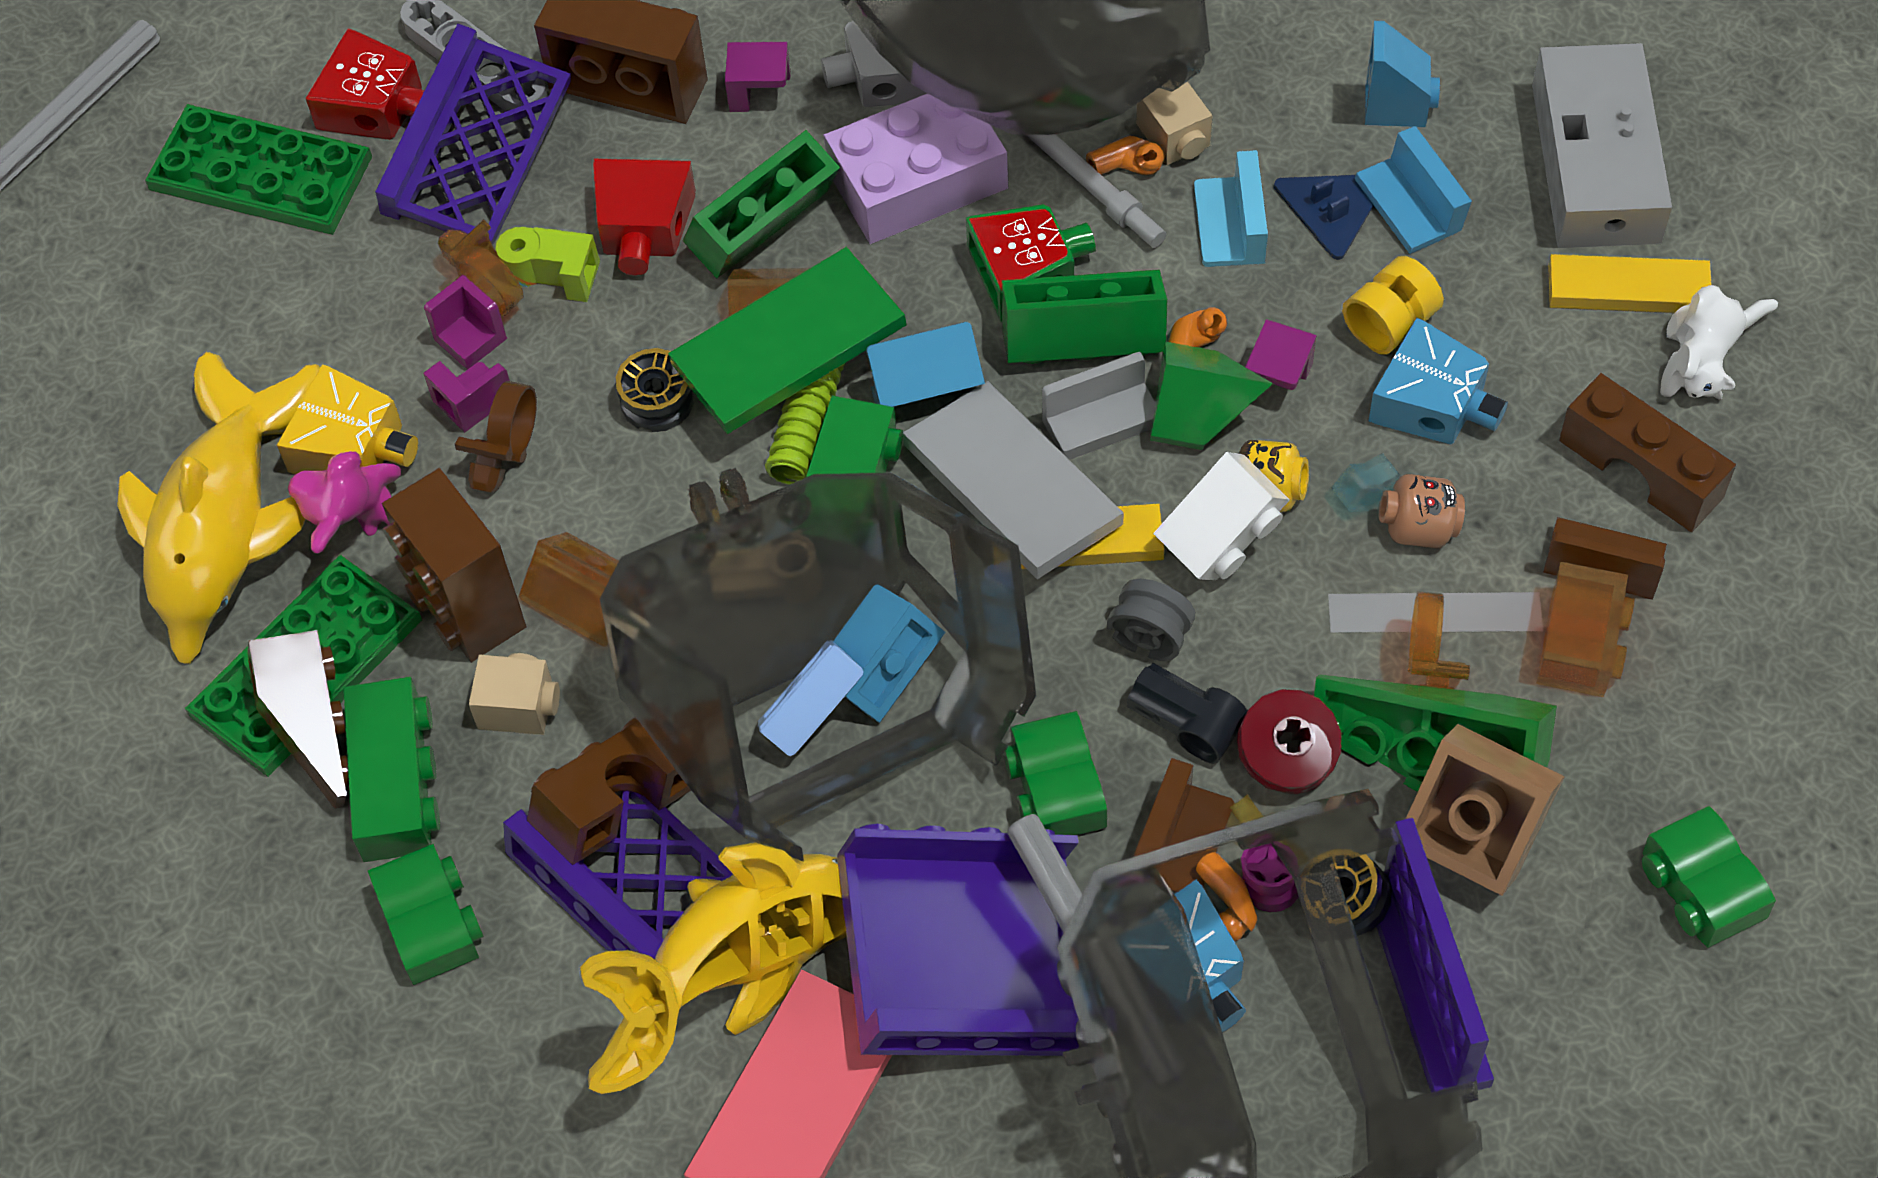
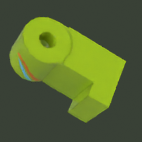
[495,227,600,302]

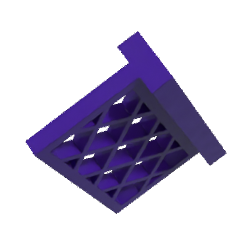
[375,23,571,248]
[503,791,733,960]
[1376,818,1494,1101]

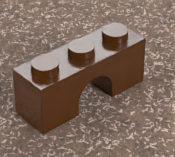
[1559,373,1736,533]
[527,705,709,865]

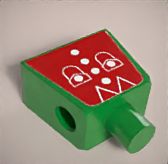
[966,204,1096,322]

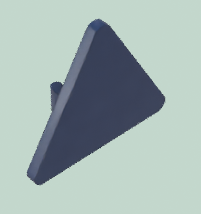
[1274,175,1374,260]

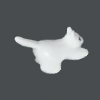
[1660,285,1778,400]

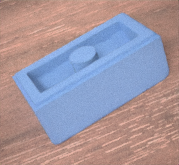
[758,640,863,756]

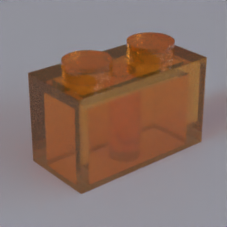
[1536,562,1635,697]

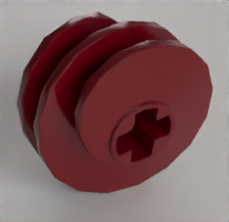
[1237,689,1341,794]

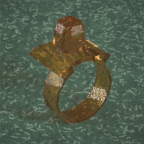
[438,219,524,316]
[1407,591,1470,689]

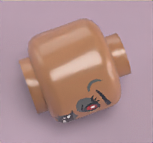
[1379,474,1465,548]

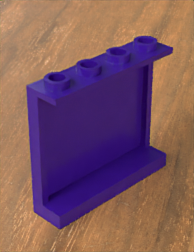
[837,824,1110,1056]

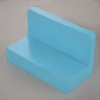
[1194,150,1268,267]

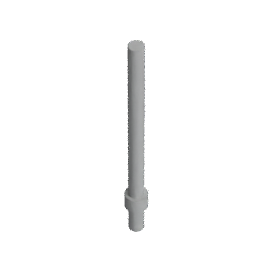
[951,54,1167,248]

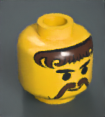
[1238,440,1309,512]

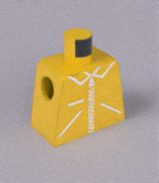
[277,364,418,474]

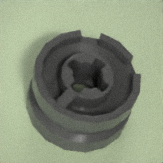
[1107,578,1196,661]

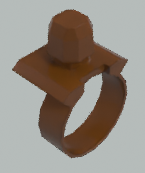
[455,381,537,493]

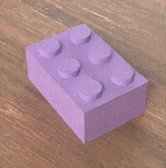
[824,80,1008,244]

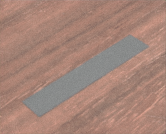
[1328,592,1543,633]

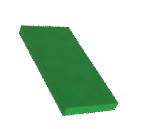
[145,104,372,235]
[668,246,907,434]
[185,555,422,777]

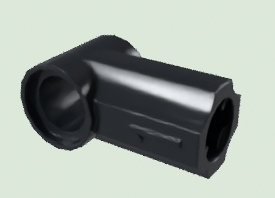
[1127,663,1248,764]

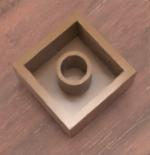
[1406,724,1565,896]

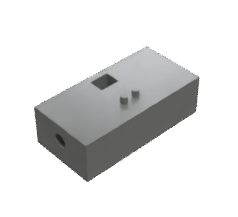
[1532,43,1672,248]

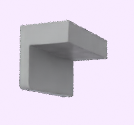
[1042,352,1155,460]

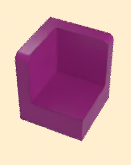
[725,42,791,112]
[424,275,507,369]
[1245,319,1317,390]
[423,361,510,433]

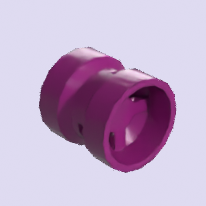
[1241,834,1301,912]

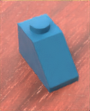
[1365,21,1440,127]

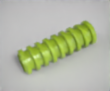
[765,363,845,485]

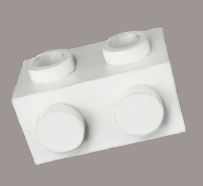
[1153,452,1290,580]

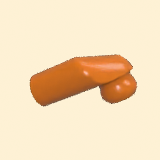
[1086,136,1164,175]
[1168,307,1227,348]
[1196,852,1257,941]

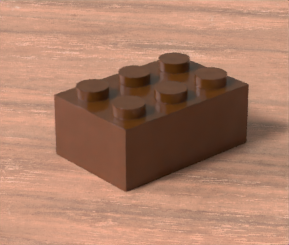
[534,0,708,124]
[382,467,527,663]

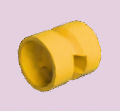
[1342,256,1444,354]

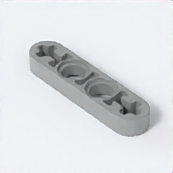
[400,0,548,119]

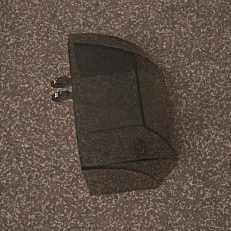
[839,0,1210,135]

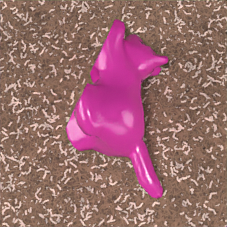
[288,451,401,553]

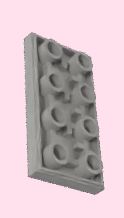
[903,381,1124,579]

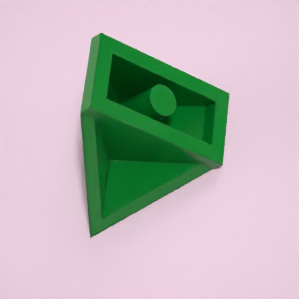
[1150,342,1273,450]

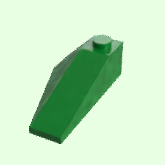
[1314,675,1557,792]

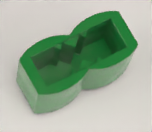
[1002,711,1107,835]
[1642,806,1776,948]
[367,844,484,985]

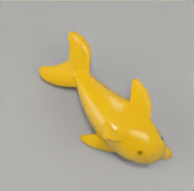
[117,352,320,664]
[580,842,847,1094]

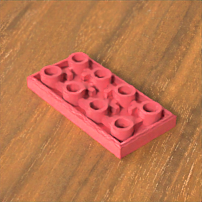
[684,969,892,1178]

